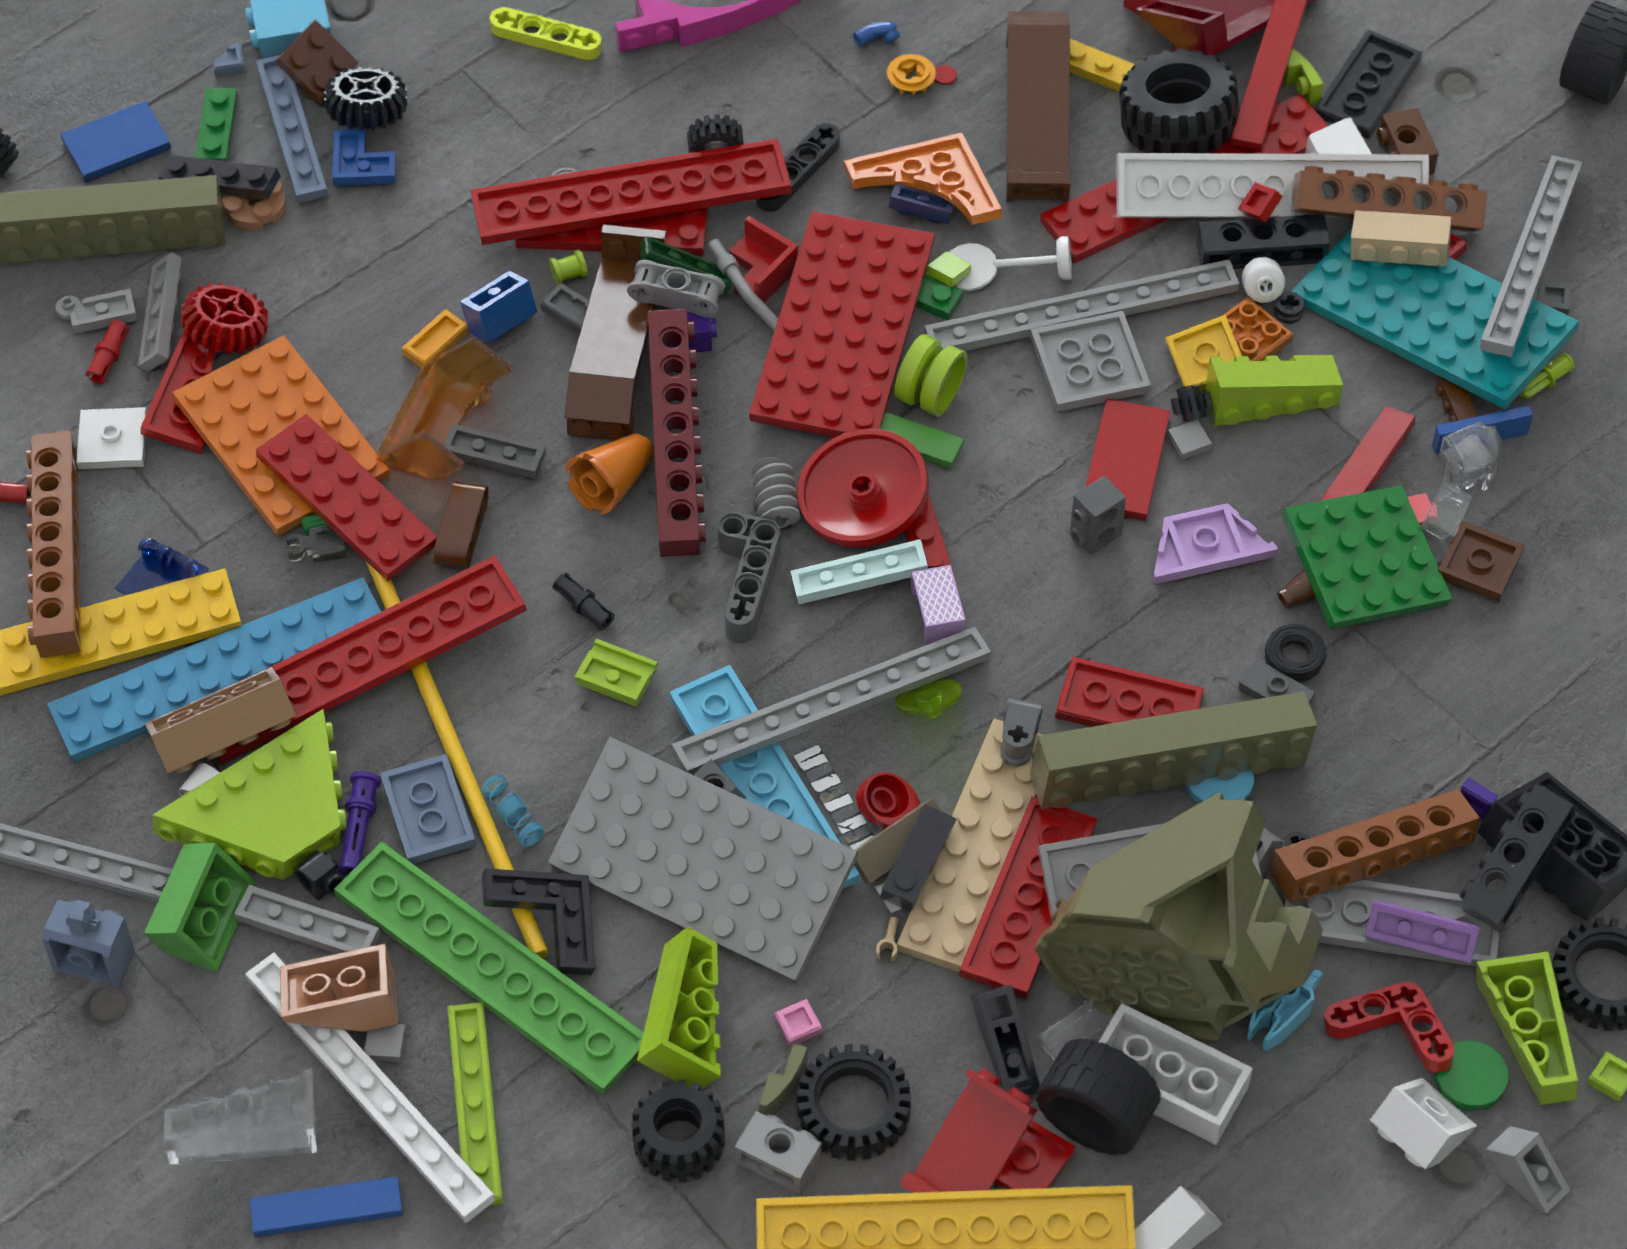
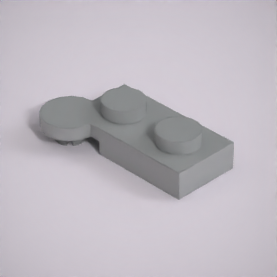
[56,288,137,334]

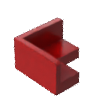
[729,216,798,303]

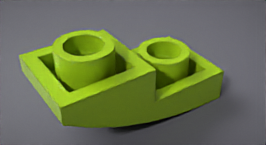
[1283,49,1323,106]

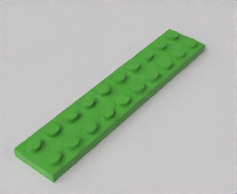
[334,842,644,1095]

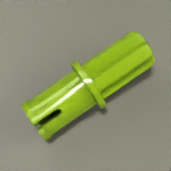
[1519,353,1575,399]

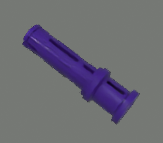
[338,771,382,876]

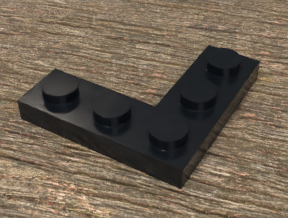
[482,868,595,975]

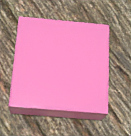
[774,999,822,1047]

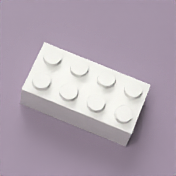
[1099,1003,1253,1145]

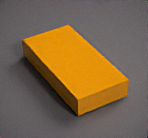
[402,309,469,371]

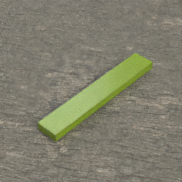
[447,1002,503,1206]

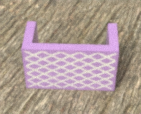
[911,565,966,645]

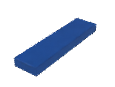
[250,1177,403,1237]

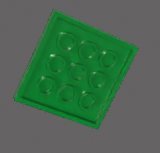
[1281,485,1452,629]

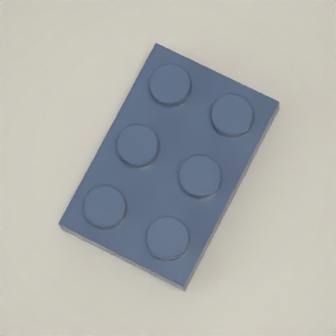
[380,754,476,864]

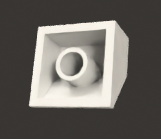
[1370,1078,1477,1169]

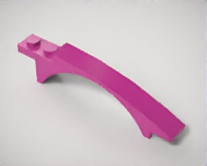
[615,0,802,52]

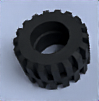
[631,1080,725,1183]

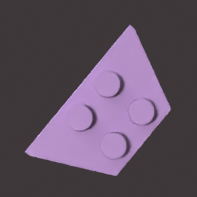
[1153,503,1278,585]

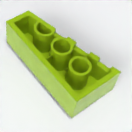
[1205,355,1343,426]
[637,927,721,1089]
[1476,951,1578,1105]

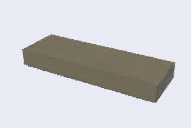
[854,798,941,884]

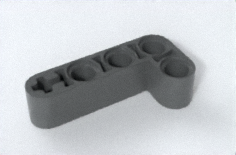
[718,512,780,643]

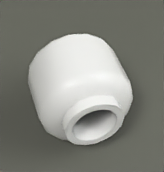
[1242,258,1285,303]

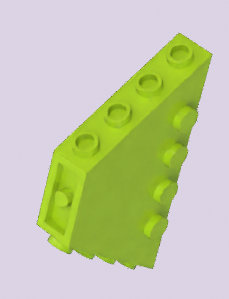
[153,709,346,880]

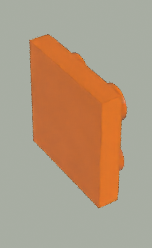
[1222,297,1293,361]

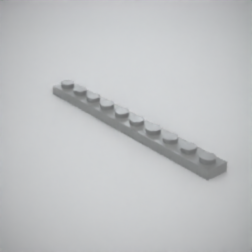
[1480,155,1582,357]
[924,259,1239,351]
[671,627,991,775]

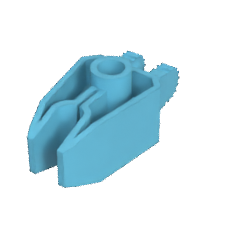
[1247,969,1323,1051]

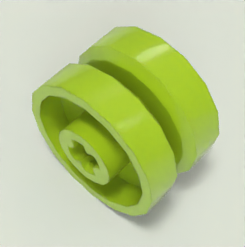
[894,334,968,417]

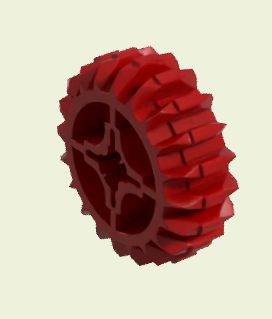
[181,282,269,356]

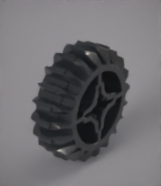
[324,66,407,131]

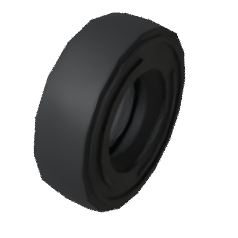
[1265,624,1326,682]

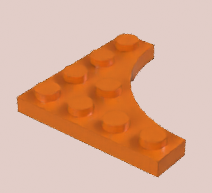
[844,133,1002,225]

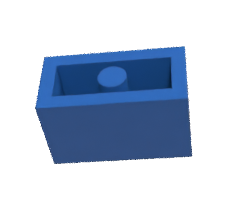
[460,271,537,343]

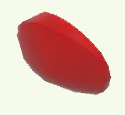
[856,772,920,829]

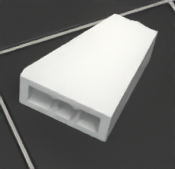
[1135,1186,1223,1249]

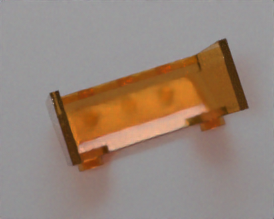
[376,336,513,481]

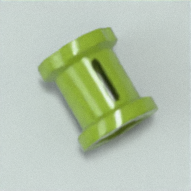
[549,250,588,285]

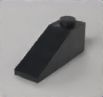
[880,804,957,912]
[970,985,1040,1095]

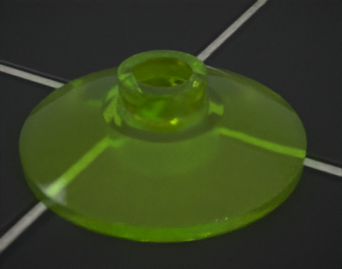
[895,679,963,718]

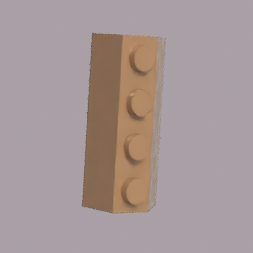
[145,667,296,774]

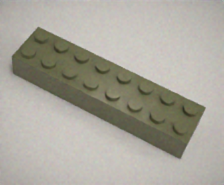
[0,175,226,264]
[1030,691,1317,809]

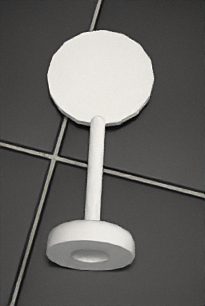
[949,236,1072,291]

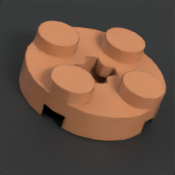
[222,181,286,231]

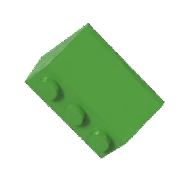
[144,843,256,971]

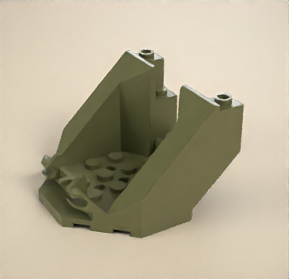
[1034,793,1323,1044]

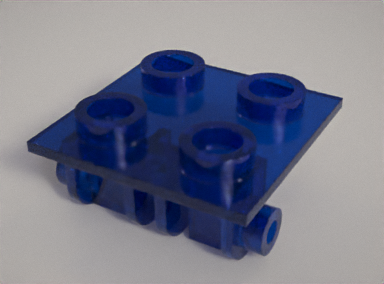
[115,538,209,595]

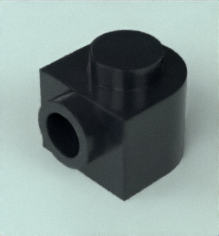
[293,850,342,901]

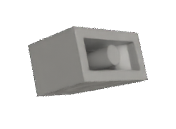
[1486,1126,1570,1214]

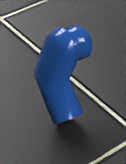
[853,21,900,47]

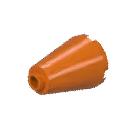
[565,433,654,515]

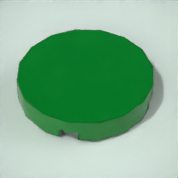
[1434,1041,1509,1111]

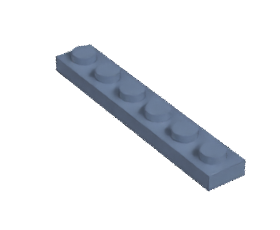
[256,55,328,203]

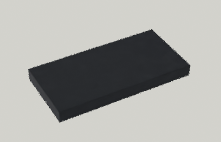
[1314,29,1423,139]

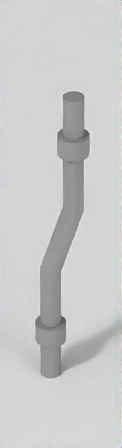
[708,239,778,332]

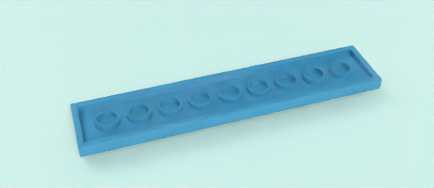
[47,577,381,763]

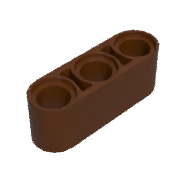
[434,481,489,569]

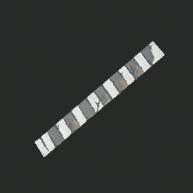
[794,745,902,913]

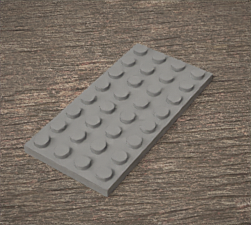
[548,737,860,982]

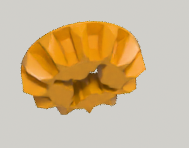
[887,54,936,96]

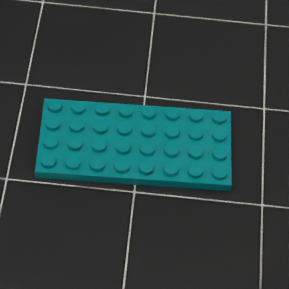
[1291,229,1579,409]

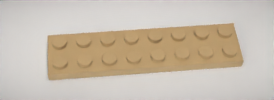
[897,718,1043,972]

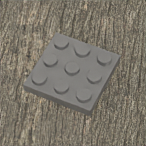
[1030,311,1151,412]

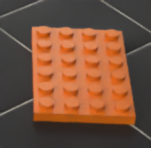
[172,335,389,537]

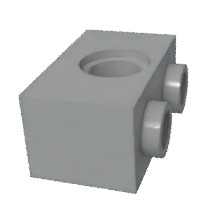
[735,1111,821,1194]

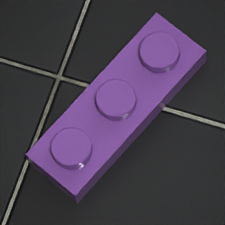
[1365,899,1480,963]

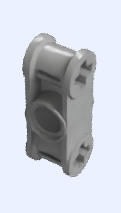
[627,260,725,317]

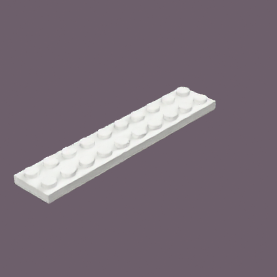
[1116,153,1429,218]

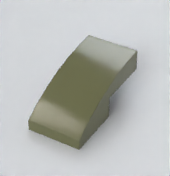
[759,1044,807,1116]

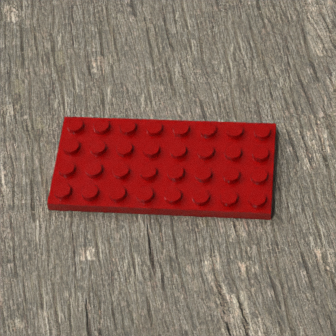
[749,211,935,437]

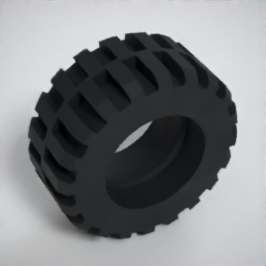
[1119,49,1239,153]

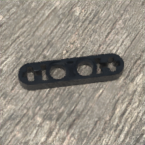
[756,123,840,211]

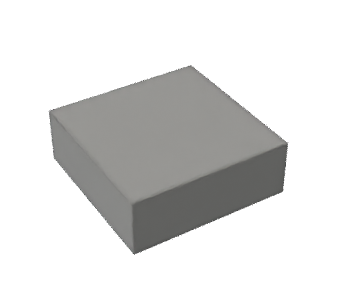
[1168,419,1212,460]
[364,1024,406,1063]

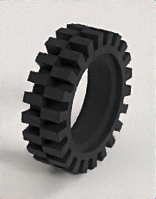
[1552,917,1627,1031]
[797,1044,911,1161]

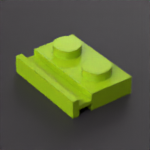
[575,638,658,707]

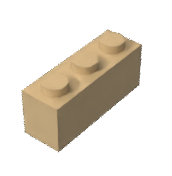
[1351,210,1451,266]

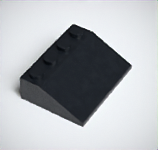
[1477,772,1627,920]

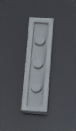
[138,252,181,372]
[234,885,380,954]

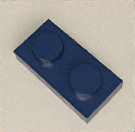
[888,184,955,224]

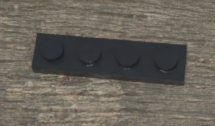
[158,155,281,199]

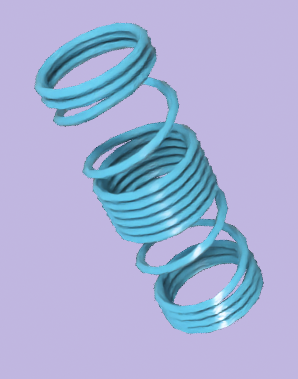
[481,775,544,847]

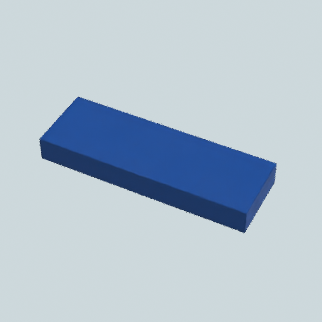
[1432,406,1533,454]

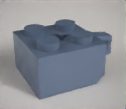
[42,899,135,988]

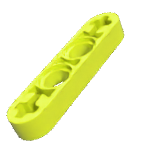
[490,7,602,60]

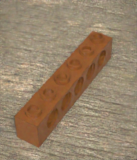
[1291,166,1487,232]
[1271,789,1480,903]

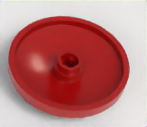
[797,429,929,548]

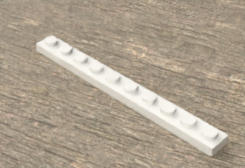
[245,953,495,1223]

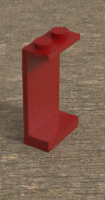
[900,1068,1038,1193]

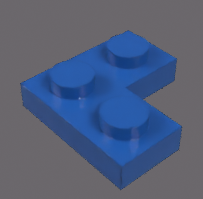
[332,129,396,186]

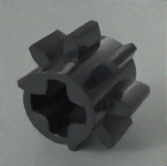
[1170,384,1213,422]

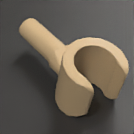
[876,917,898,962]

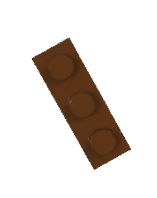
[1435,376,1478,423]

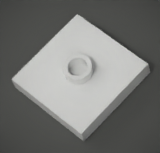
[76,407,147,469]

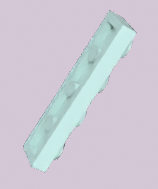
[790,539,928,604]

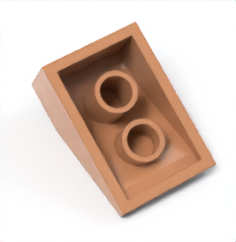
[280,944,398,1032]

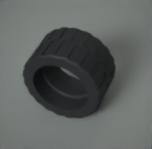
[1559,0,1627,105]
[1036,1039,1161,1155]

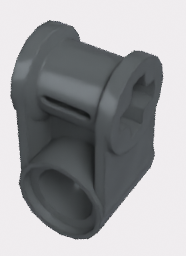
[1001,698,1043,766]

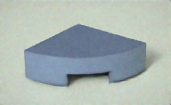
[214,43,245,77]

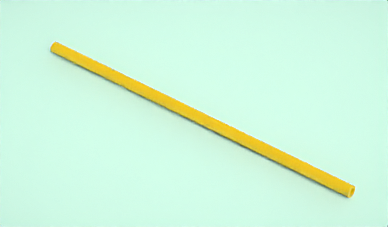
[365,561,549,959]

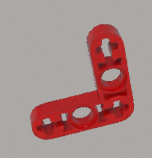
[1324,982,1454,1073]

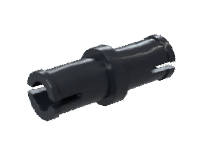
[552,572,615,631]

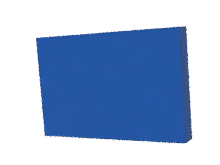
[60,101,171,182]

